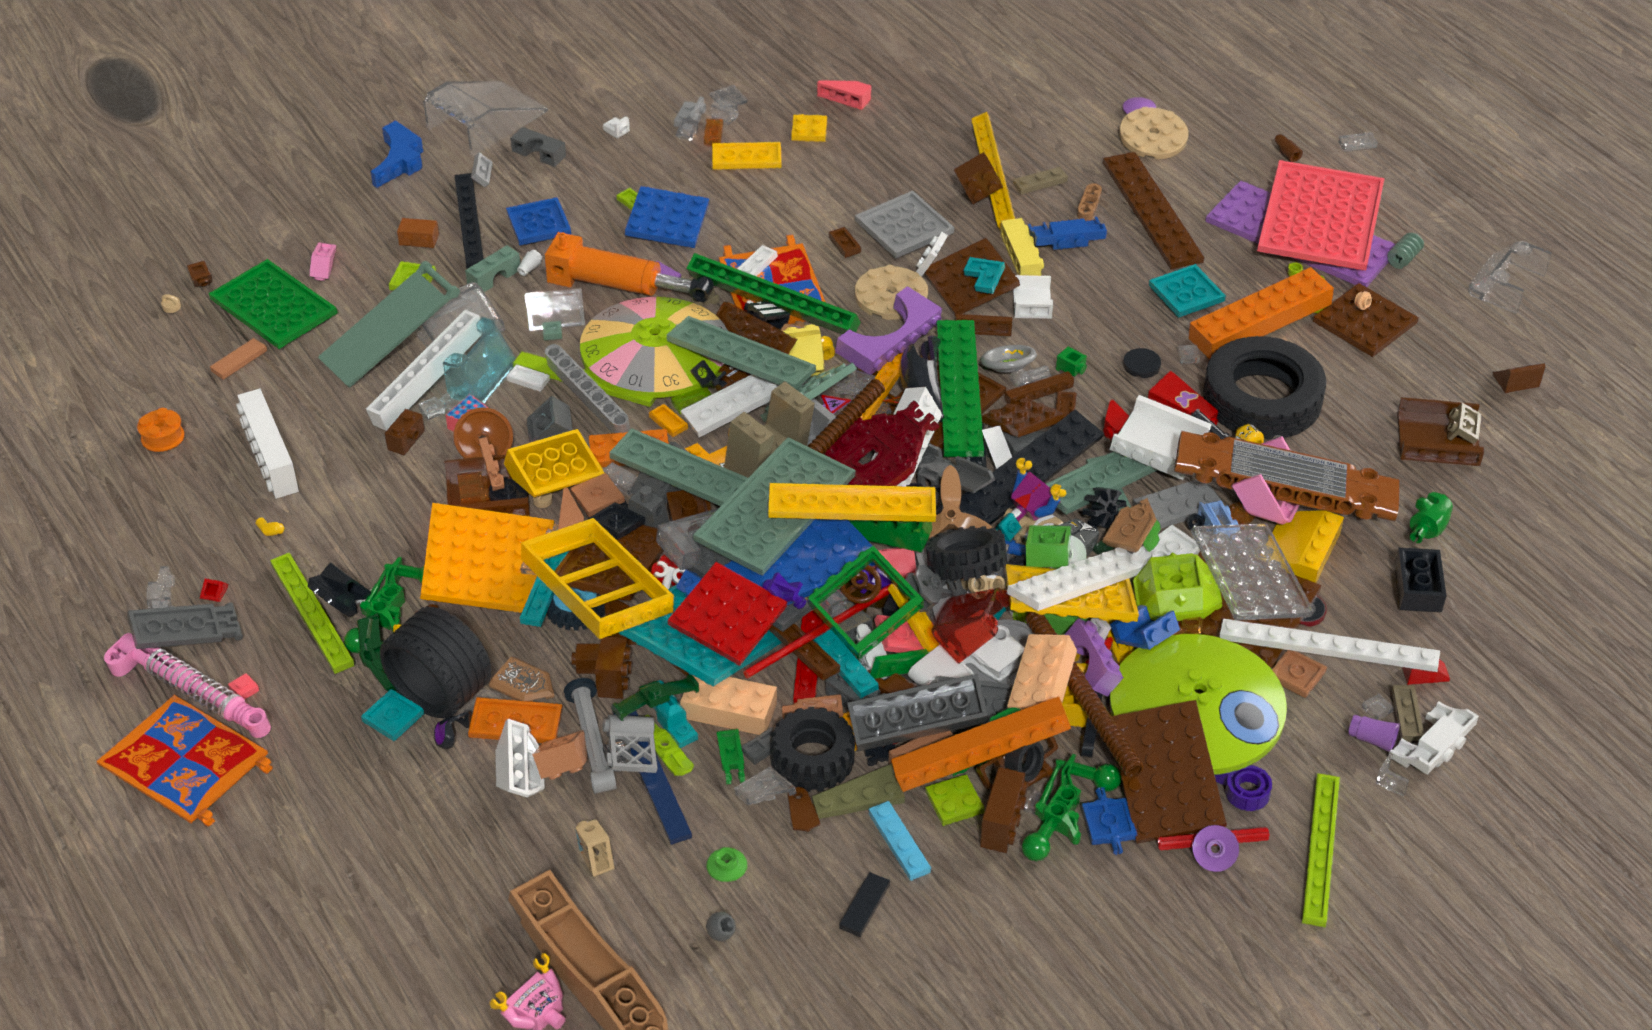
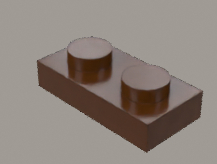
[829,227,861,258]

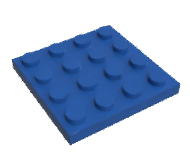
[625,186,709,248]

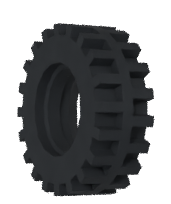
[925,526,1008,581]

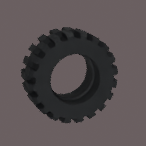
[770,707,855,792]

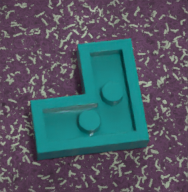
[964,257,1005,294]

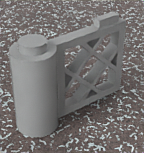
[603,714,657,773]

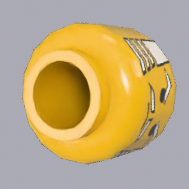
[1235,424,1264,444]

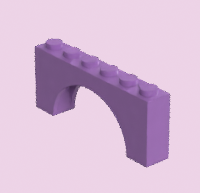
[835,286,942,375]

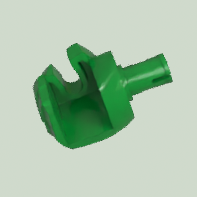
[1410,492,1453,544]

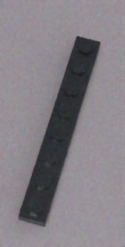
[454,173,484,269]

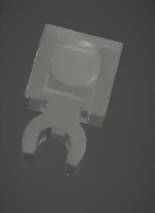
[418,393,456,420]

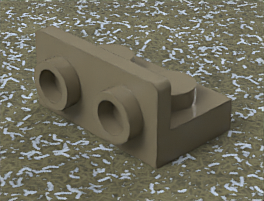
[1447,403,1481,444]

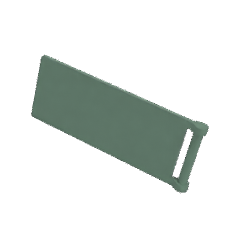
[318,261,460,387]

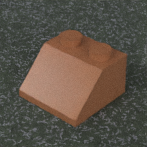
[532,730,587,780]

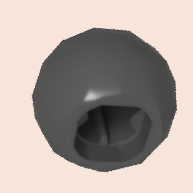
[706,911,736,941]

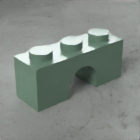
[465,245,520,295]

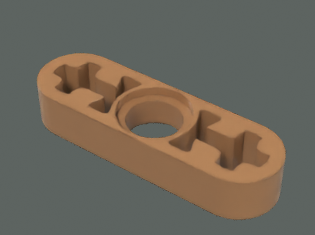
[1077,183,1102,221]

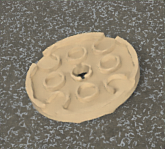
[1119,107,1188,159]
[855,265,928,320]

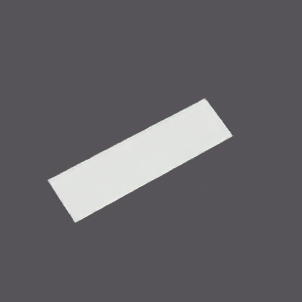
[982,426,1012,469]

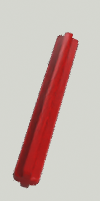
[1157,827,1270,850]

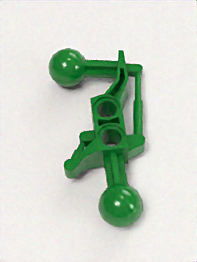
[344,557,424,654]
[1021,754,1121,861]

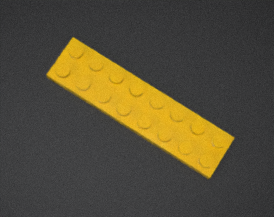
[768,483,936,522]

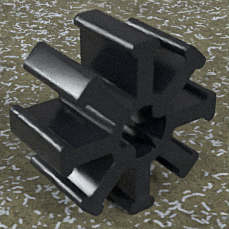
[1082,487,1127,528]

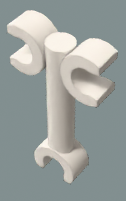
[654,561,685,589]

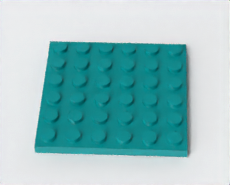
[618,585,782,687]

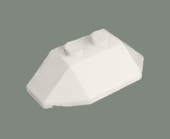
[495,719,545,798]

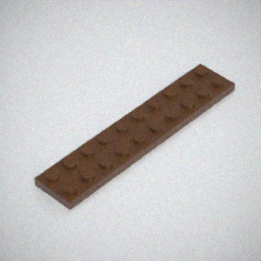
[1103,152,1204,270]

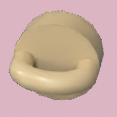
[161,294,181,313]
[532,492,553,508]

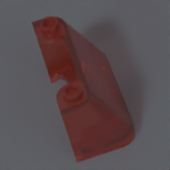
[931,588,1009,664]

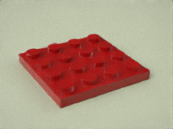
[668,562,787,666]

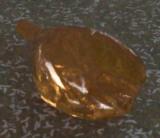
[1229,502,1255,531]

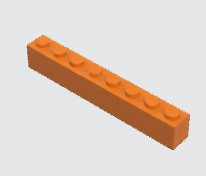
[891,696,1072,792]

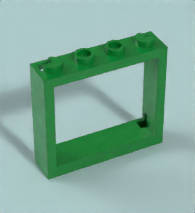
[808,546,924,660]

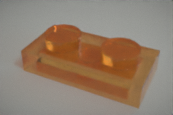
[704,119,724,146]

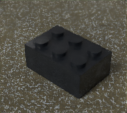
[1394,547,1447,612]

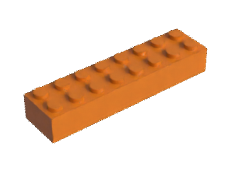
[1189,267,1334,359]

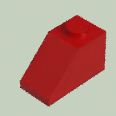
[1103,400,1130,441]
[1402,659,1450,685]

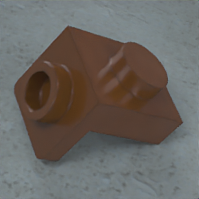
[187,260,212,287]

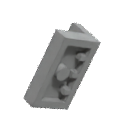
[674,97,706,130]

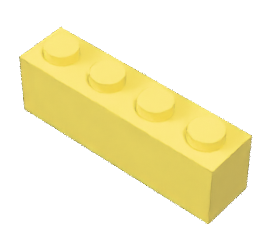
[1000,218,1044,276]

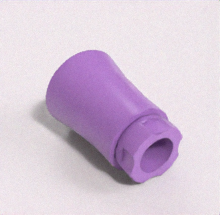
[1348,715,1400,752]

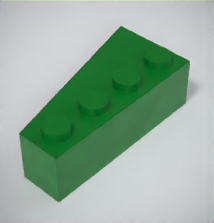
[849,520,933,552]

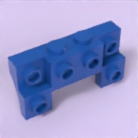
[1028,217,1107,250]

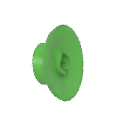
[706,847,748,882]

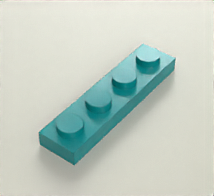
[813,629,879,699]

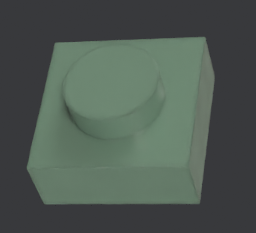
[542,321,562,340]

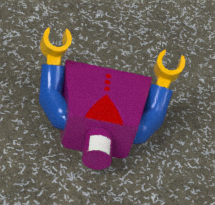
[1011,458,1066,522]

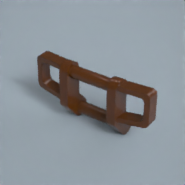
[976,736,1058,789]

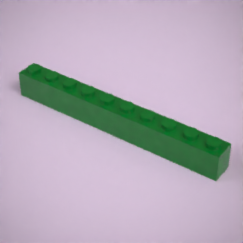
[686,253,861,335]

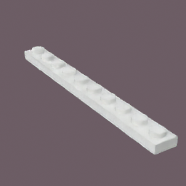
[1220,619,1440,672]

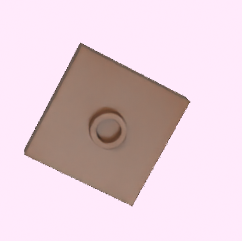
[570,473,625,517]
[1272,650,1327,698]

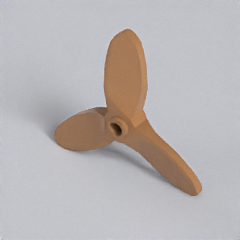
[928,465,992,541]

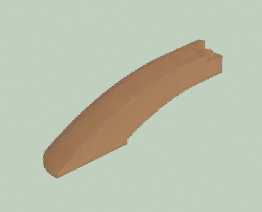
[508,870,668,1030]

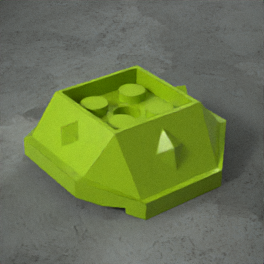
[1133,552,1222,621]

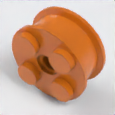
[137,408,185,452]

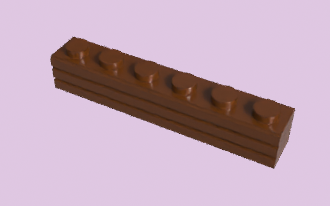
[1005,371,1074,404]

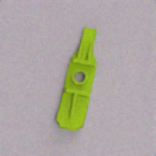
[644,714,694,776]

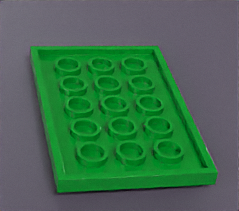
[208,259,338,349]

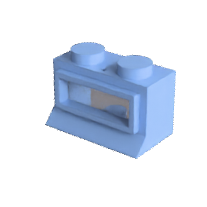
[1198,500,1239,545]

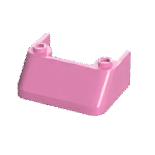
[1232,436,1300,525]

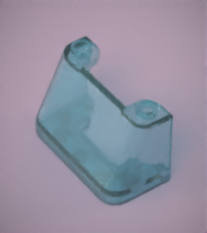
[443,316,515,404]

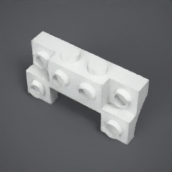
[1388,702,1479,775]

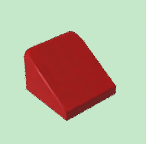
[200,578,229,602]

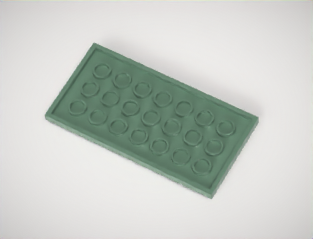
[693,437,855,576]

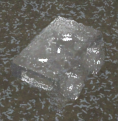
[829,370,875,399]

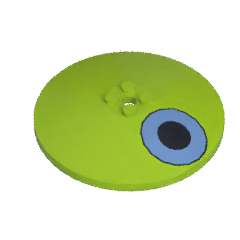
[1110,634,1287,775]

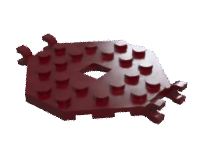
[823,400,940,486]

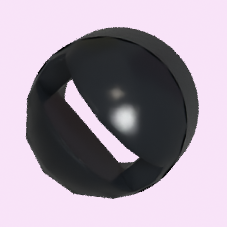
[1186,513,1204,531]

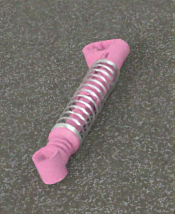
[104,633,271,738]

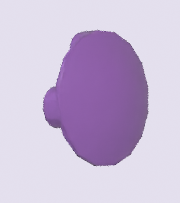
[1123,97,1156,114]

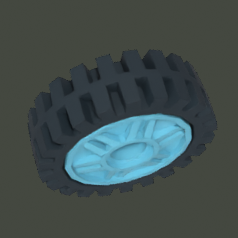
[547,587,605,631]

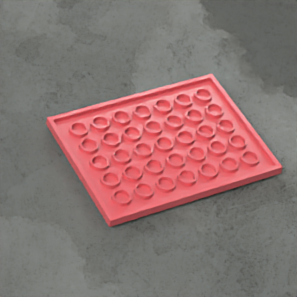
[1257,160,1384,271]

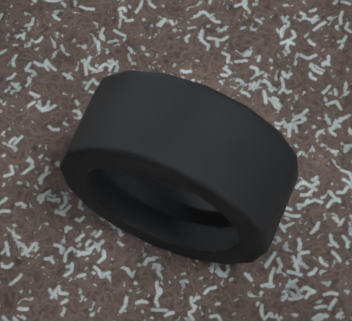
[1005,741,1044,782]

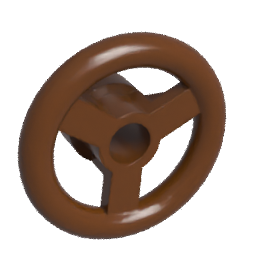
[840,565,882,604]

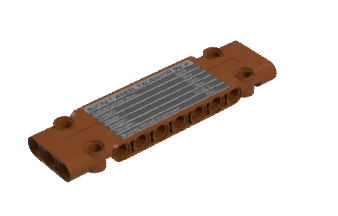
[1174,430,1400,522]

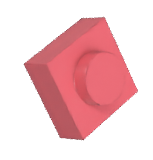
[228,673,259,699]

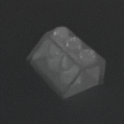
[525,288,585,331]

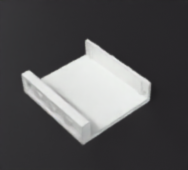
[1110,395,1212,480]

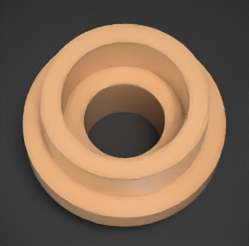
[1355,291,1372,310]

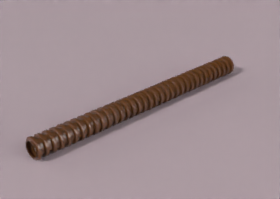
[808,379,885,454]
[1026,612,1144,778]

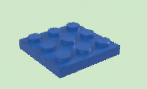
[506,197,571,245]

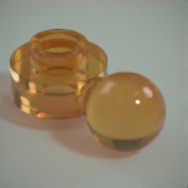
[1173,616,1204,635]

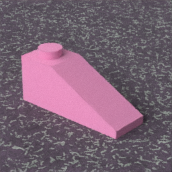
[310,242,336,280]

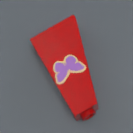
[1148,371,1218,426]

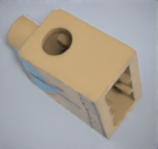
[575,820,615,877]

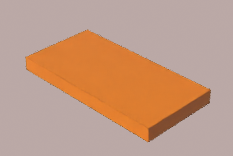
[468,697,563,743]

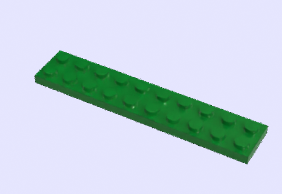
[936,320,984,457]

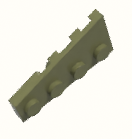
[812,764,905,819]

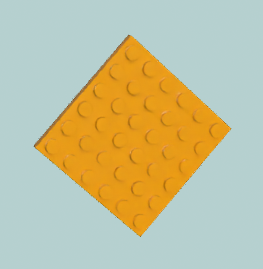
[420,503,554,614]

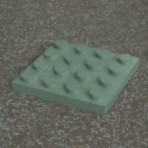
[760,362,856,422]

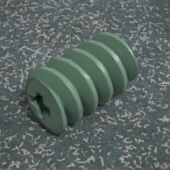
[1387,233,1424,269]

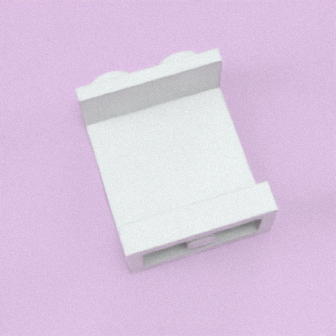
[1013,275,1053,318]

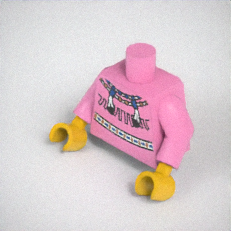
[490,953,565,1030]

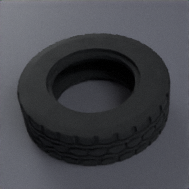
[1203,336,1327,439]

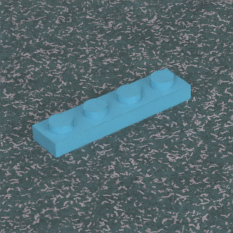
[869,801,931,881]

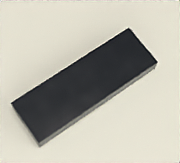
[839,872,890,937]

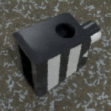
[744,300,790,330]

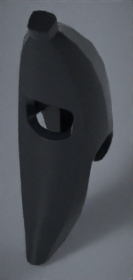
[899,336,945,423]

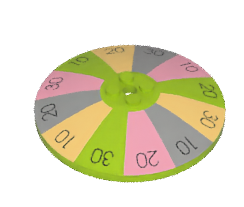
[580,297,728,398]

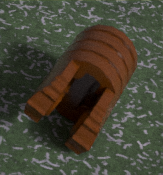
[1275,134,1303,162]

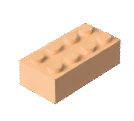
[1007,634,1077,710]
[680,675,777,735]

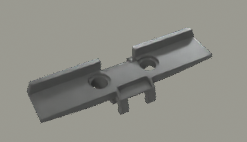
[916,443,995,493]

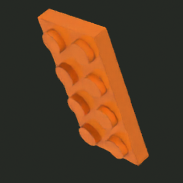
[589,429,668,467]

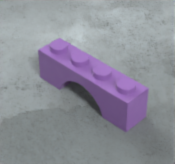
[1065,618,1123,697]

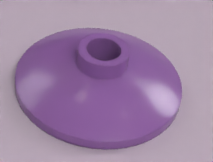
[1193,825,1239,872]

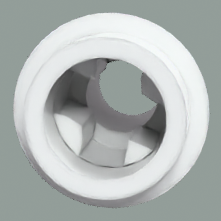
[517,250,542,276]

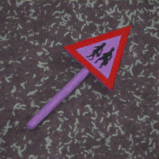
[820,394,851,414]

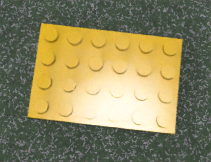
[1004,564,1139,623]

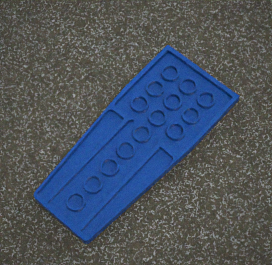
[685,519,876,605]

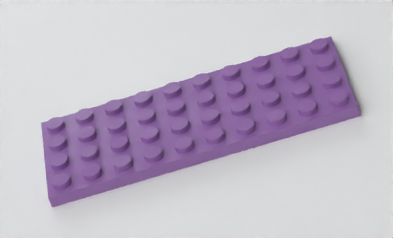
[1205,181,1396,287]

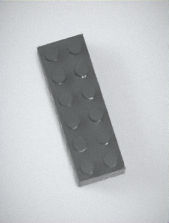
[847,673,988,751]

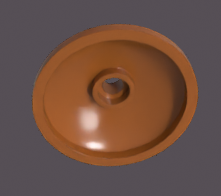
[453,407,513,459]

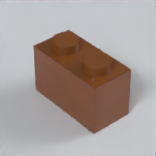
[397,218,439,248]

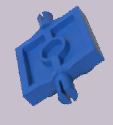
[1081,787,1137,855]

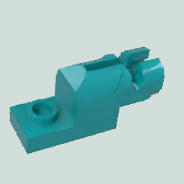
[653,680,698,748]

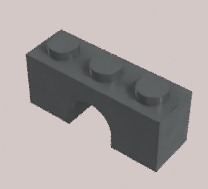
[511,127,566,167]

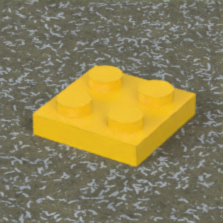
[791,114,827,142]

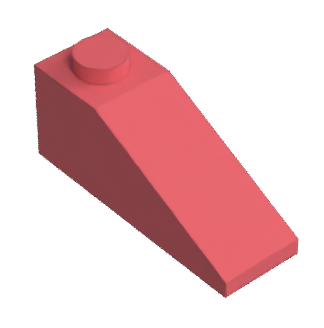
[817,80,871,110]

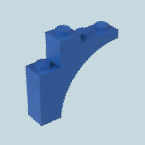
[370,121,423,188]

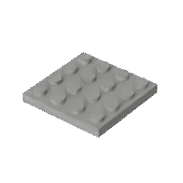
[855,191,954,258]

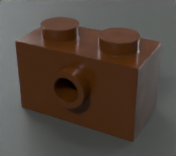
[385,409,425,456]

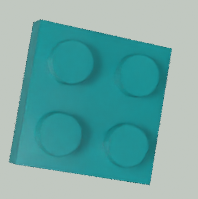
[361,689,424,741]

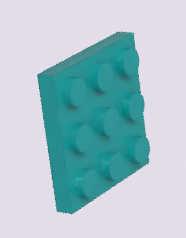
[1149,264,1226,318]

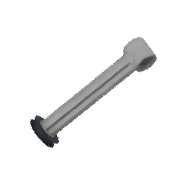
[564,678,616,794]

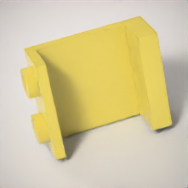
[783,324,825,377]

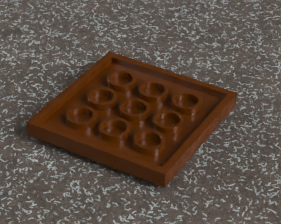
[924,238,1020,317]
[1313,283,1419,357]

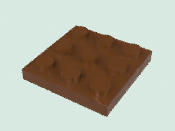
[982,398,1064,437]

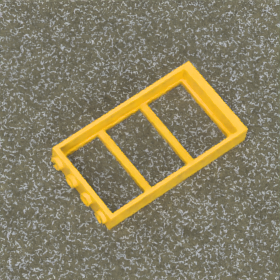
[521,518,674,639]

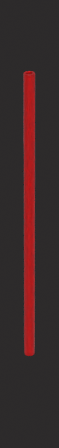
[743,569,916,678]

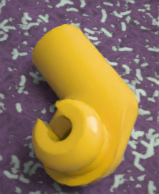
[255,517,285,536]

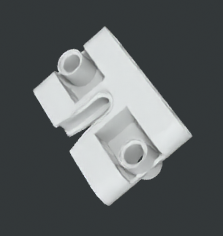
[908,612,1025,687]

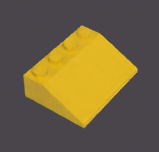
[504,429,604,497]
[1258,510,1344,583]

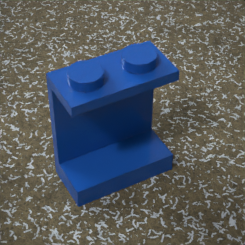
[1110,605,1180,650]

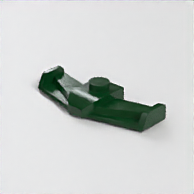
[357,613,397,691]
[611,674,699,721]

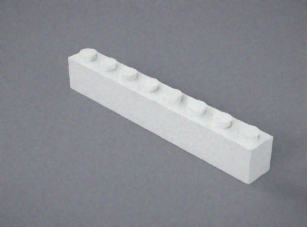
[366,310,485,431]

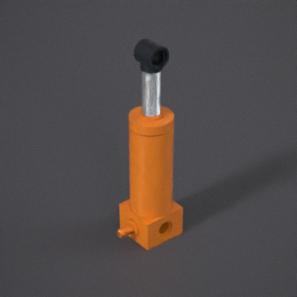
[545,232,714,302]

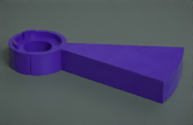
[1215,765,1272,811]

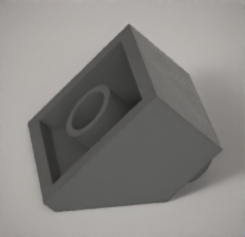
[527,396,573,443]

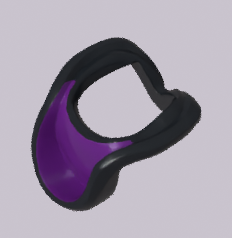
[434,712,471,750]

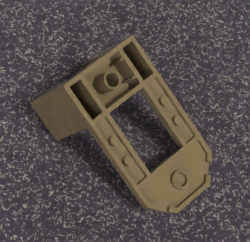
[724,381,815,478]

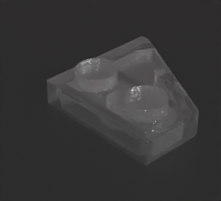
[734,767,796,805]

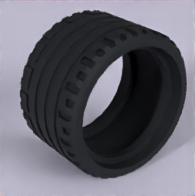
[380,606,491,719]

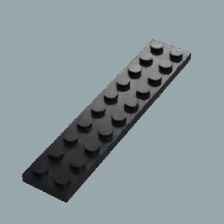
[960,409,1104,525]

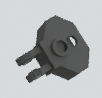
[905,565,952,612]

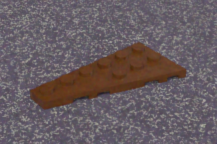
[716,301,798,354]

